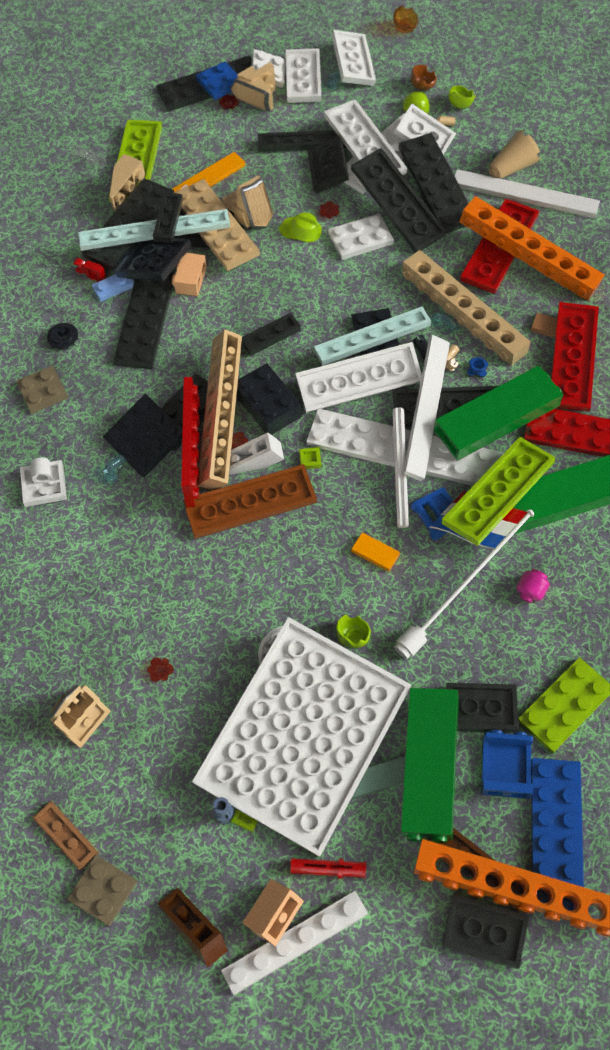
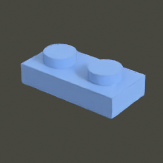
[92,274,134,302]

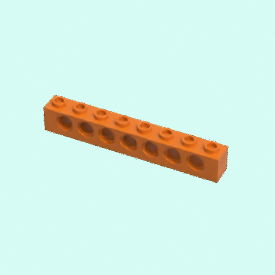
[460,196,605,301]
[413,839,610,937]

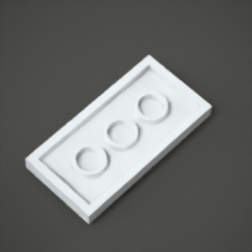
[332,30,376,86]
[286,48,322,103]

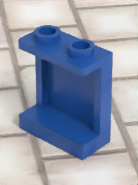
[481,730,533,799]

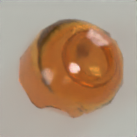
[393,5,419,33]

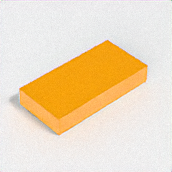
[351,532,400,572]

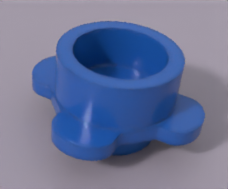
[467,357,488,377]

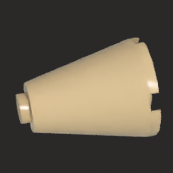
[489,130,541,179]

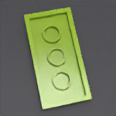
[518,657,610,754]

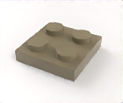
[16,365,68,414]
[67,855,138,927]

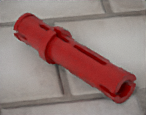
[290,858,366,879]

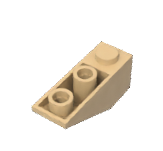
[110,154,145,211]

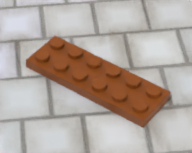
[183,464,317,539]

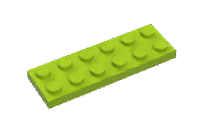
[108,119,162,203]
[442,437,555,546]

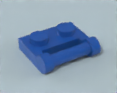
[410,487,453,541]

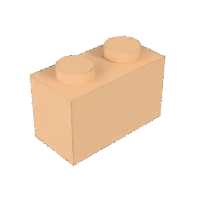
[172,253,207,296]
[243,879,304,946]

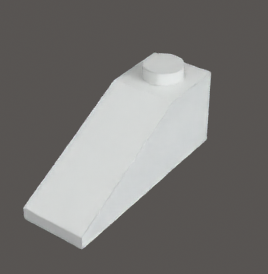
[229,432,284,475]

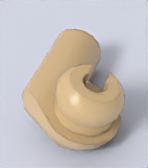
[436,116,456,126]
[445,344,459,371]

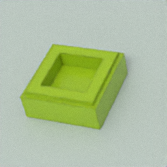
[299,447,322,469]
[231,809,258,832]

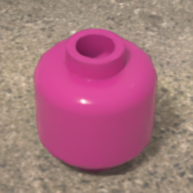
[516,569,550,603]

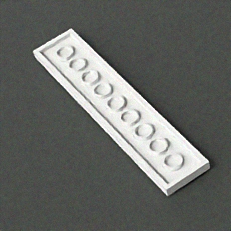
[307,409,504,486]

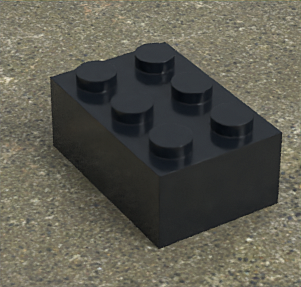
[236,363,302,435]

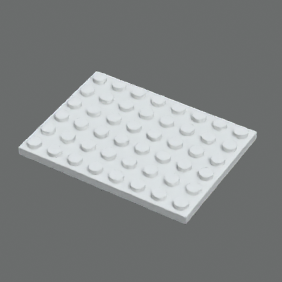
[192,617,411,857]

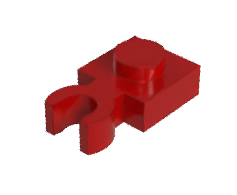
[73,258,106,282]

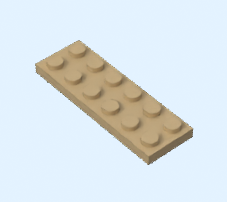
[175,179,260,271]

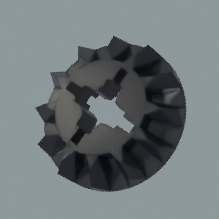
[47,323,79,350]

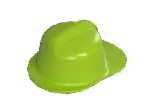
[279,212,322,242]

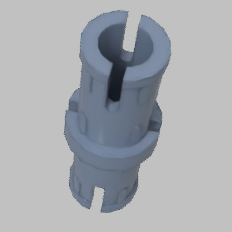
[213,797,234,824]

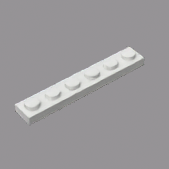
[221,891,368,995]

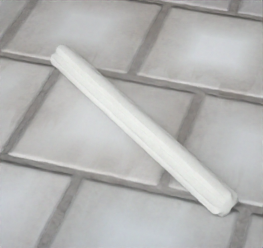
[393,408,409,528]

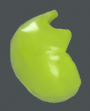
[448,85,476,109]
[402,92,430,114]
[336,614,371,649]

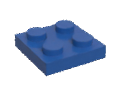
[196,61,238,100]

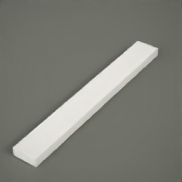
[455,169,600,218]
[403,335,450,481]

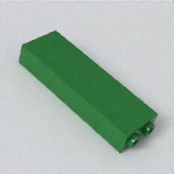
[434,365,563,461]
[513,455,610,535]
[401,688,459,844]

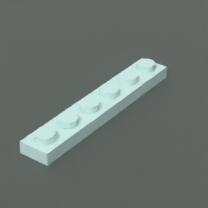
[314,307,431,366]

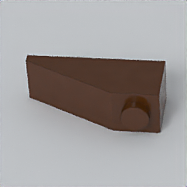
[158,888,228,968]

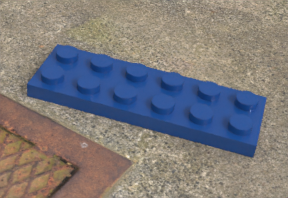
[531,758,584,911]

